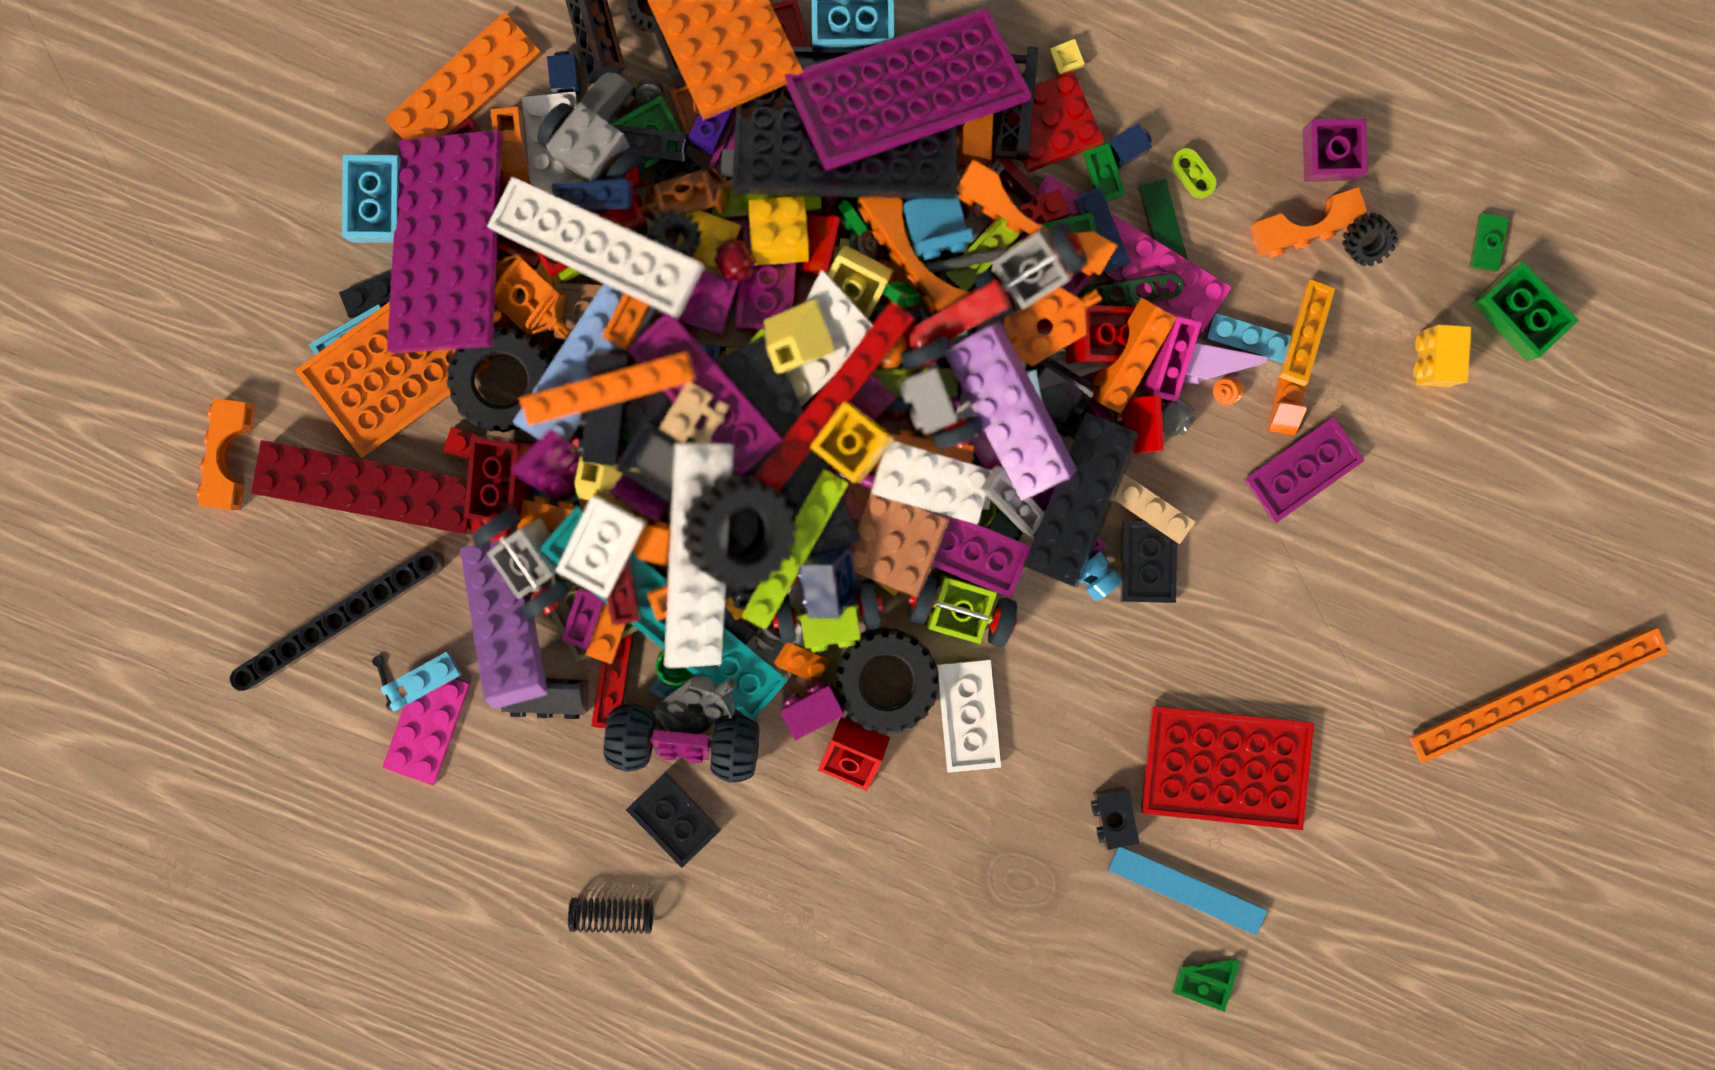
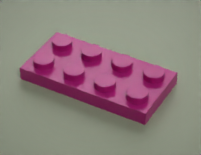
[382,665,471,785]

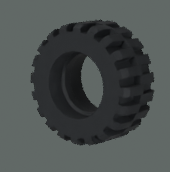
[447,327,551,433]
[681,475,796,589]
[836,628,940,734]

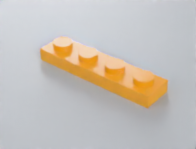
[1279,279,1335,386]

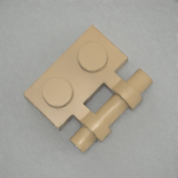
[659,382,729,443]

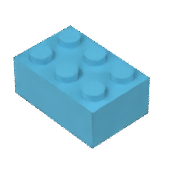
[812,0,894,49]
[342,155,401,243]

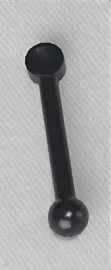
[372,656,392,710]

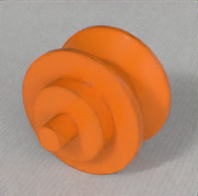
[1213,376,1244,405]

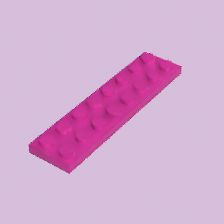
[1024,174,1231,334]

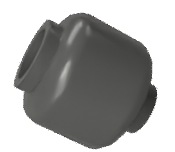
[1161,397,1196,436]

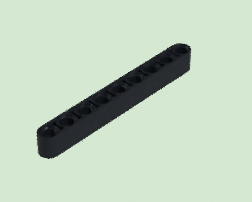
[230,551,444,691]

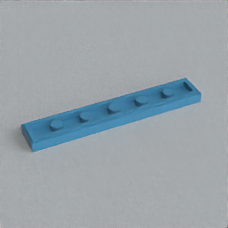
[1107,847,1267,935]

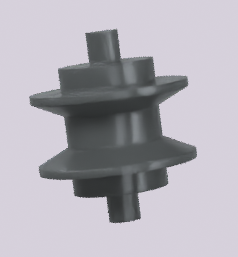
[636,78,663,106]
[849,230,879,258]
[753,625,781,652]

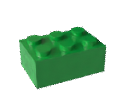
[1472,261,1579,361]

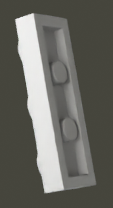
[980,466,1044,537]

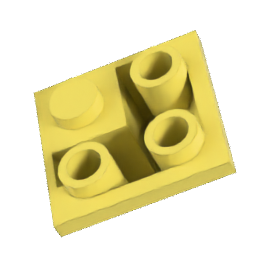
[764,299,836,373]
[575,456,644,516]

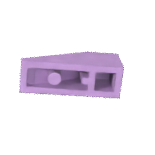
[1183,343,1268,384]

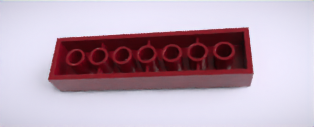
[251,440,472,534]

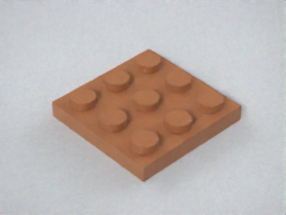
[851,493,949,597]

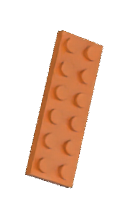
[385,12,542,140]

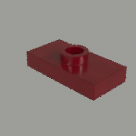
[989,158,1039,204]

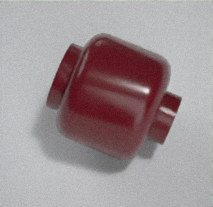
[714,238,756,282]

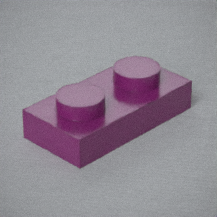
[561,588,604,649]

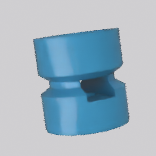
[1080,551,1123,602]

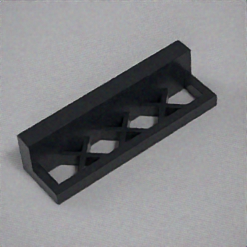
[565,0,626,83]
[995,46,1039,161]

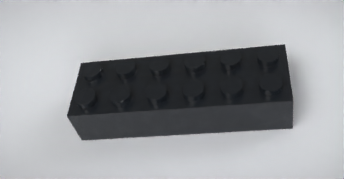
[1023,413,1140,588]

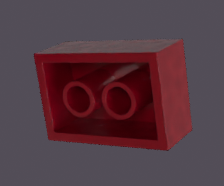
[464,435,536,526]

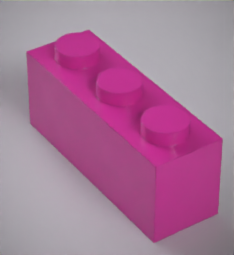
[1141,311,1202,401]

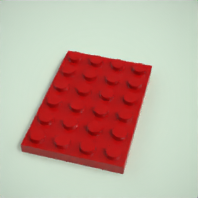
[1140,705,1314,830]

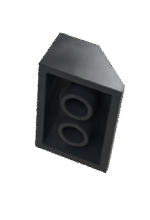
[501,678,589,719]

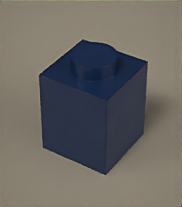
[547,51,582,94]
[1109,123,1152,169]

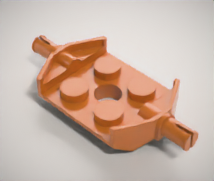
[495,254,572,340]
[1004,287,1101,366]

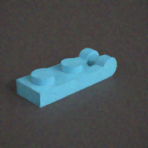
[380,651,462,712]

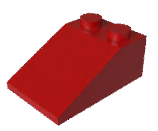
[1066,305,1152,365]

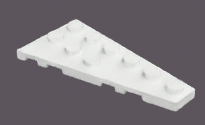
[786,271,873,408]

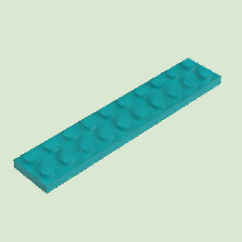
[540,505,788,721]

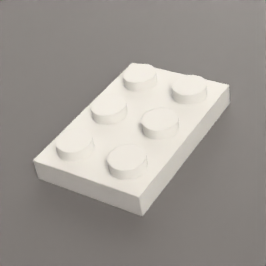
[556,495,646,598]

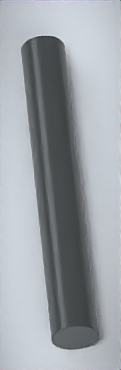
[925,247,1007,274]

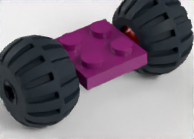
[604,703,760,783]

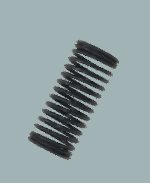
[568,897,653,934]

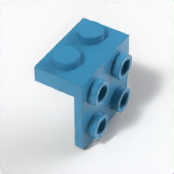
[903,195,973,260]

